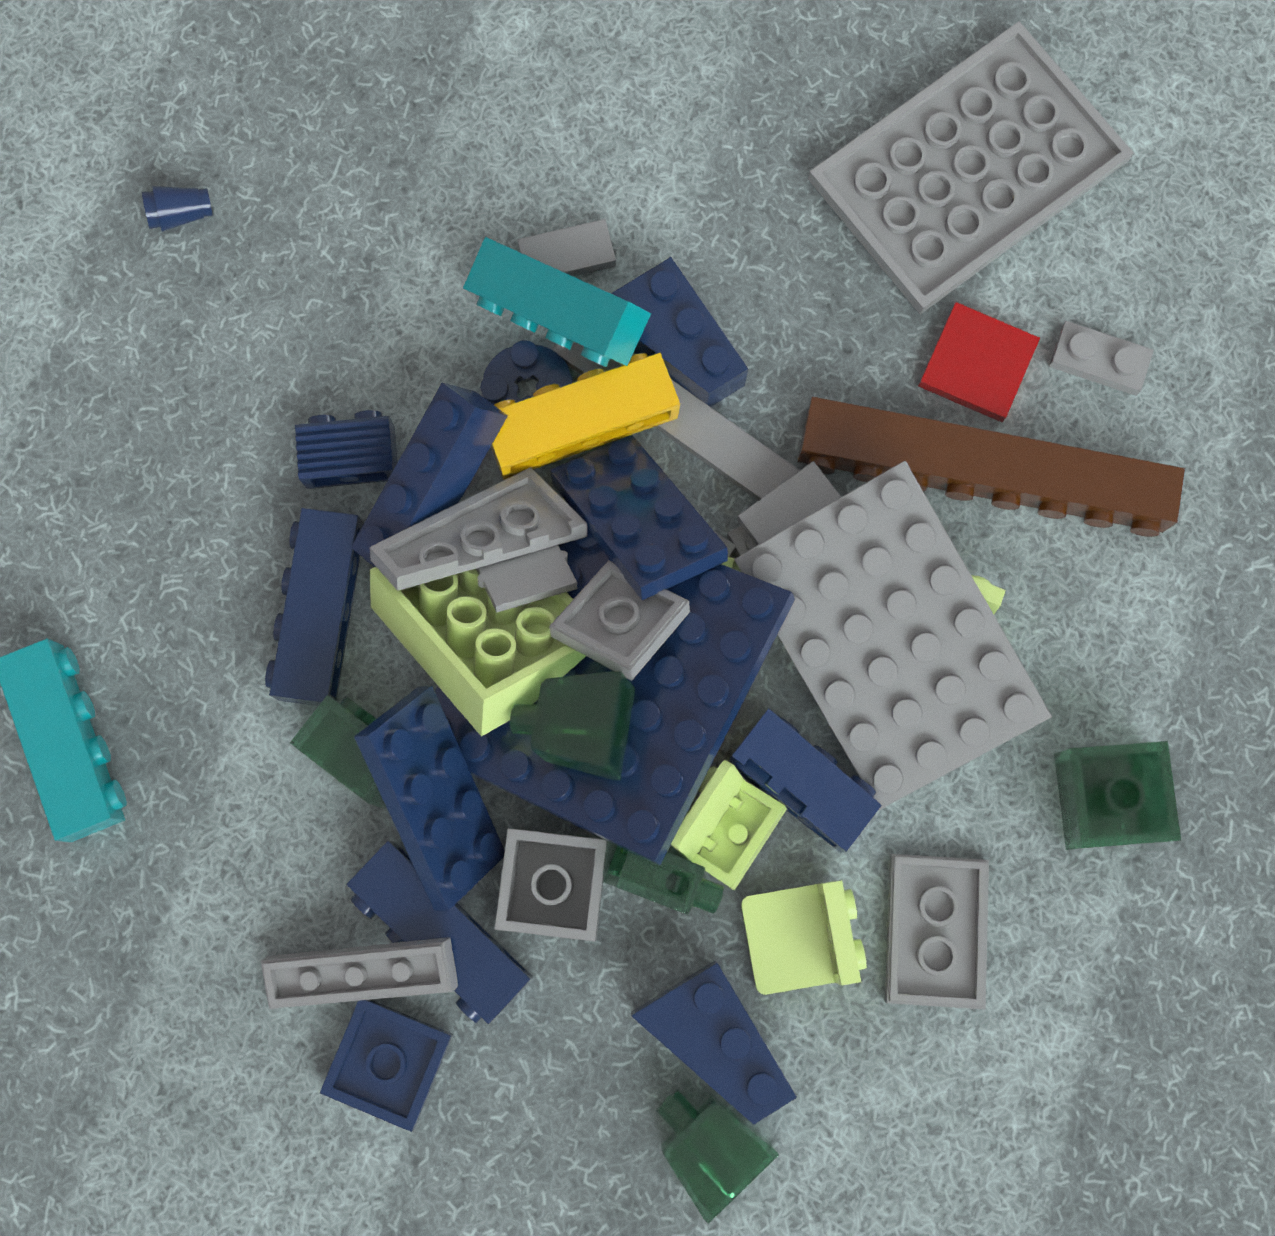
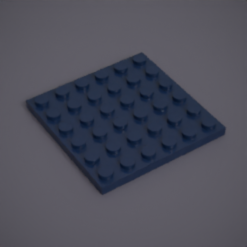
[435,530,795,866]

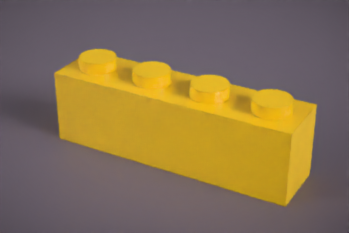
[491,353,680,480]

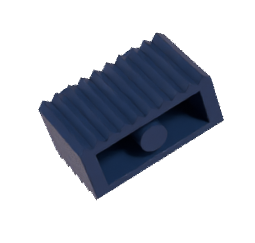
[295,410,398,489]

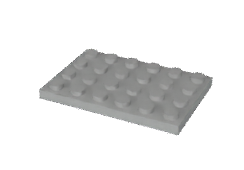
[808,21,1134,314]
[734,461,1052,810]

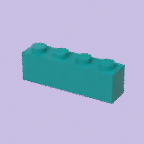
[463,237,651,367]
[0,638,127,842]

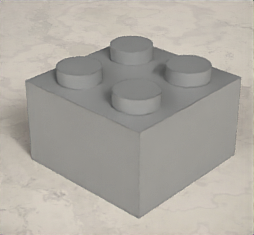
[495,828,608,941]

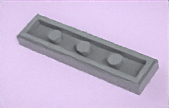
[261,937,458,1009]

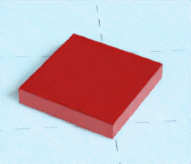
[918,302,1040,423]

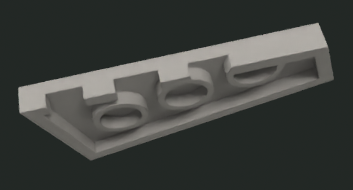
[369,467,587,591]

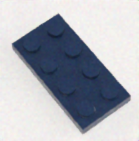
[550,435,728,601]
[354,685,505,911]

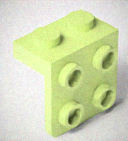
[671,760,787,890]
[741,880,867,995]

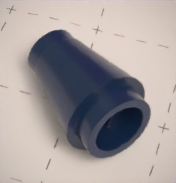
[142,186,213,232]

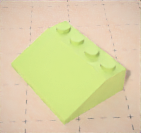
[370,567,586,736]

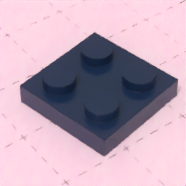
[320,1000,453,1132]

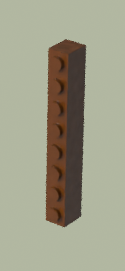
[798,397,1185,537]

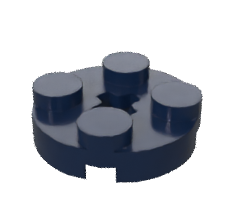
[480,340,573,405]

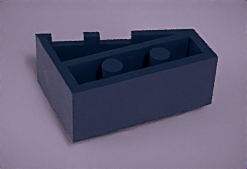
[611,257,748,407]
[729,708,882,853]
[631,961,797,1125]

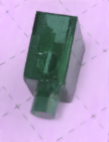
[510,671,635,780]
[604,845,724,915]
[656,1089,779,1224]

